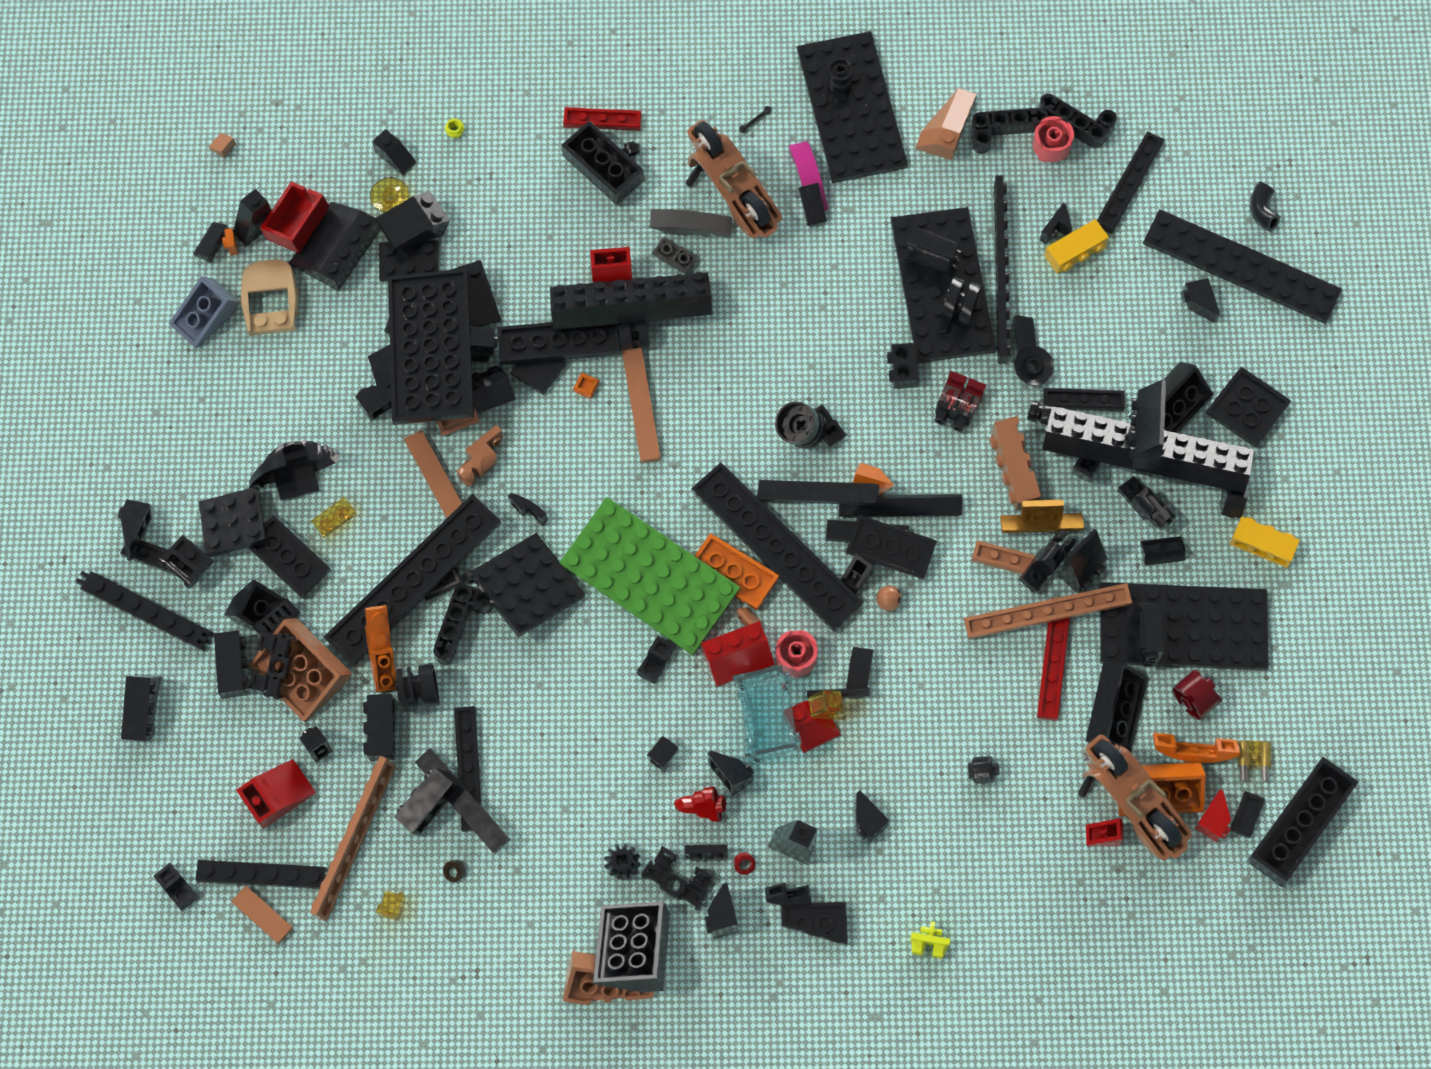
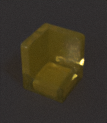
[376,891,406,921]

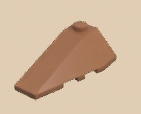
[915,88,977,160]
[563,951,654,1005]

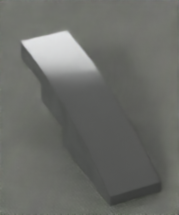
[649,209,732,238]

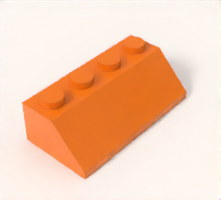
[1117,762,1206,816]

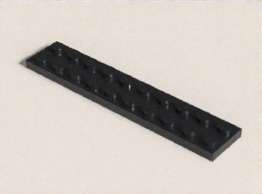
[1143,209,1342,324]
[691,462,863,632]
[324,493,502,667]

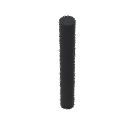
[807,687,870,699]

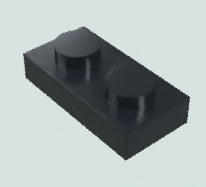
[798,183,827,226]
[685,844,728,861]

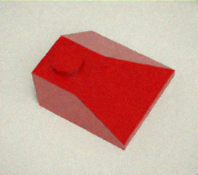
[784,698,841,753]

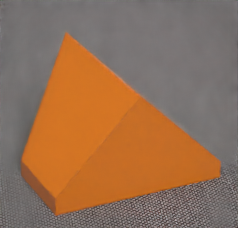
[853,462,894,495]

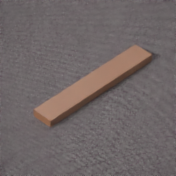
[622,347,661,463]
[404,430,462,518]

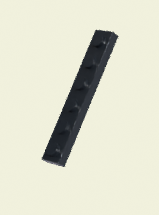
[195,860,327,889]

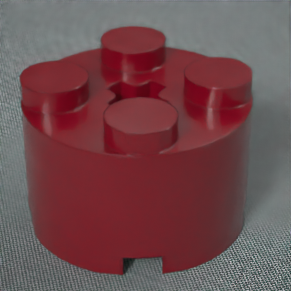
[1172,669,1222,720]

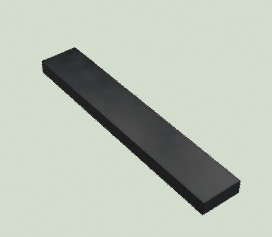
[1097,131,1165,234]
[757,480,880,505]
[839,494,963,517]
[454,706,482,832]
[415,748,511,854]

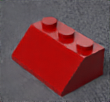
[701,621,775,687]

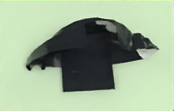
[249,440,340,501]

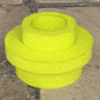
[445,119,465,138]

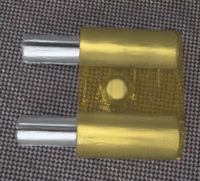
[1237,740,1272,782]

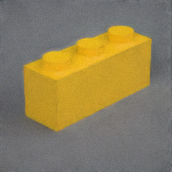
[1044,219,1109,274]
[1229,516,1300,568]

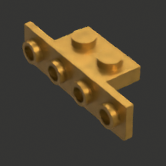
[1000,500,1084,533]

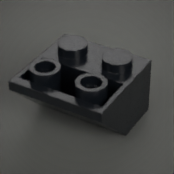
[472,365,516,413]

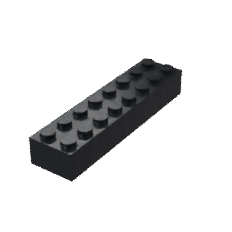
[550,272,713,330]

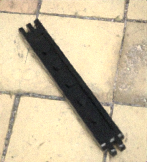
[75,571,214,652]

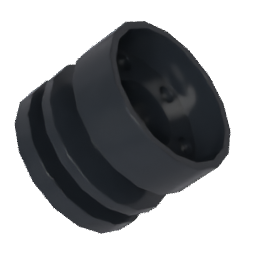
[775,401,827,449]
[395,663,440,712]

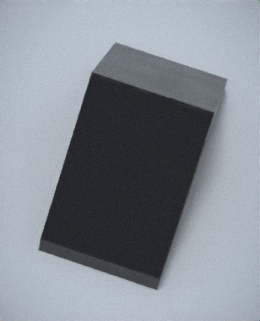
[1072,457,1101,483]
[841,552,874,594]

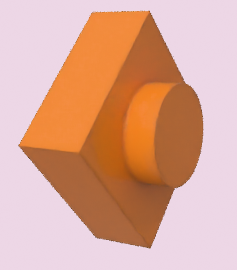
[222,228,238,255]

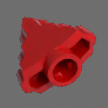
[674,786,726,822]

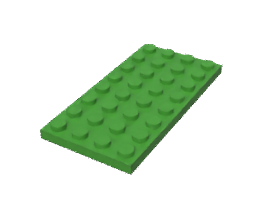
[559,497,741,656]

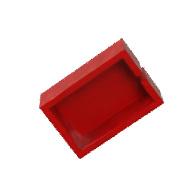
[260,181,330,254]

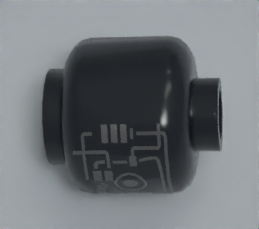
[968,756,1000,784]

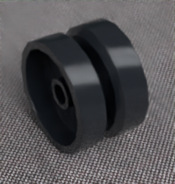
[941,277,981,327]

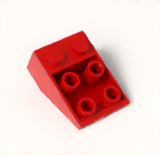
[236,759,316,829]

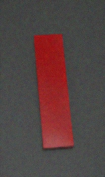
[563,107,642,131]

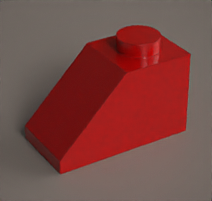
[1195,789,1231,842]

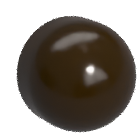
[443,860,466,882]

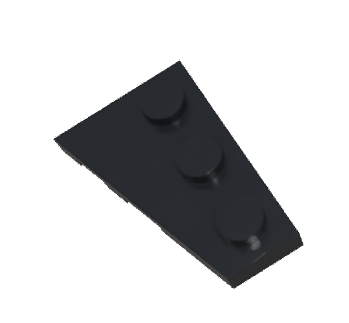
[781,902,848,946]

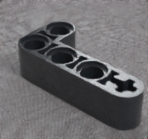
[1038,94,1117,148]
[971,108,1048,154]
[433,584,493,665]

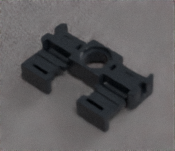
[249,631,296,700]
[641,846,713,911]

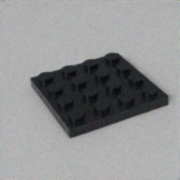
[470,533,585,638]

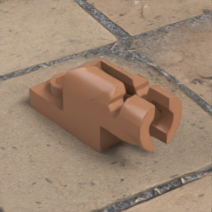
[456,425,503,487]

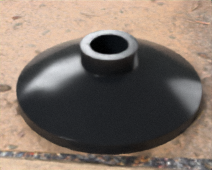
[1014,346,1054,386]

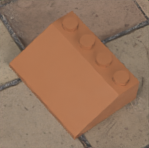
[248,618,352,722]

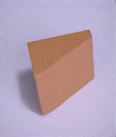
[209,133,236,158]
[737,607,761,626]

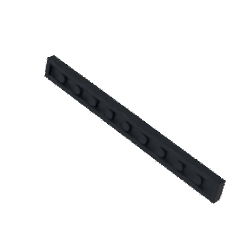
[994,175,1011,364]

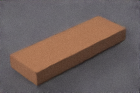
[971,540,1035,574]
[231,886,293,945]

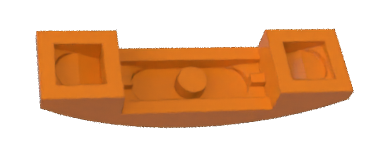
[1152,733,1240,763]

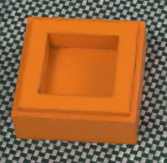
[573,372,600,399]

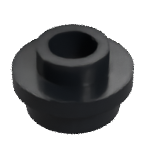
[622,141,641,157]

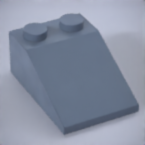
[169,276,240,348]

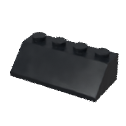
[1128,362,1214,433]
[1129,380,1166,470]
[1085,662,1148,753]

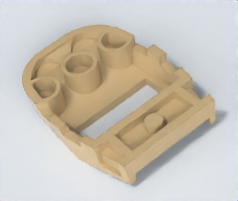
[241,259,299,336]

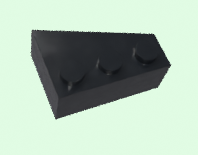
[121,674,161,741]

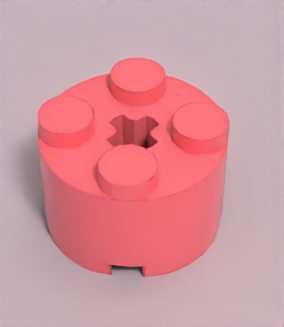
[1032,116,1074,162]
[776,630,818,678]

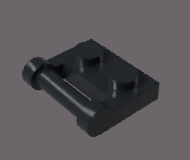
[158,535,214,589]

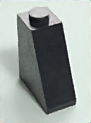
[233,188,271,247]

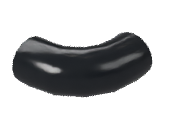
[1250,181,1280,232]

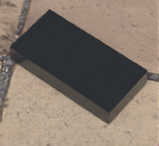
[1230,791,1265,839]

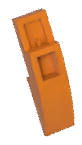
[365,605,396,692]

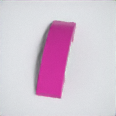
[789,141,828,211]

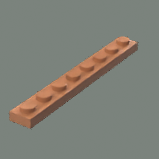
[964,583,1132,639]
[310,756,396,922]

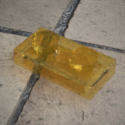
[311,497,357,538]

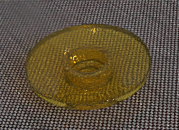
[370,177,409,213]

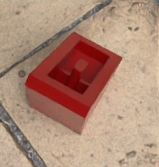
[1086,818,1123,847]

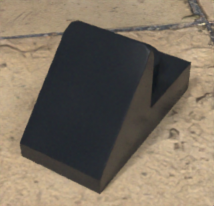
[1040,203,1072,244]

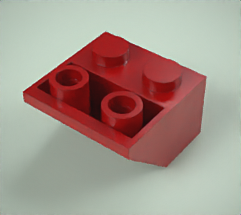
[590,247,632,283]

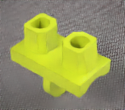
[909,922,950,959]

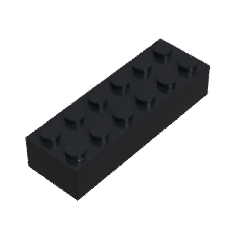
[1246,757,1359,887]

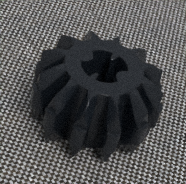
[604,843,640,880]

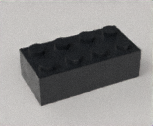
[561,121,644,206]

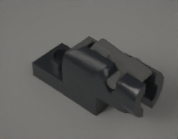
[1117,476,1176,530]

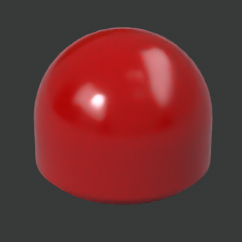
[733,852,756,875]

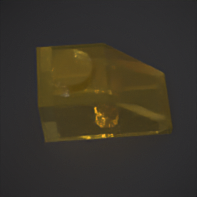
[809,690,846,720]

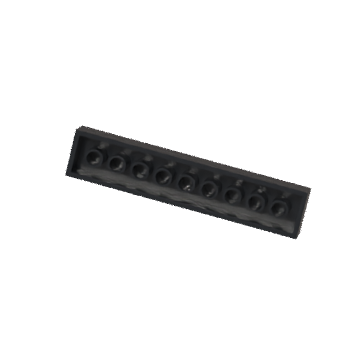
[1042,406,1254,494]

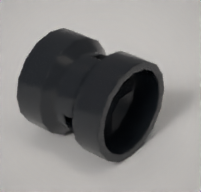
[1027,400,1052,425]

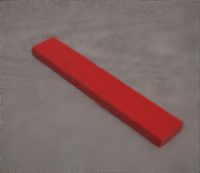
[1036,598,1070,721]

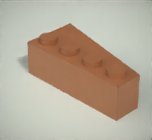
[989,416,1041,510]

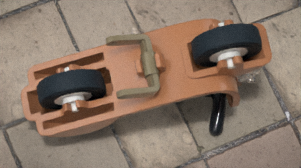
[686,120,782,238]
[1078,735,1192,860]

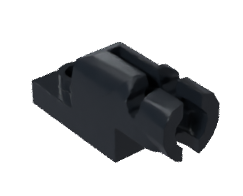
[1018,530,1076,593]

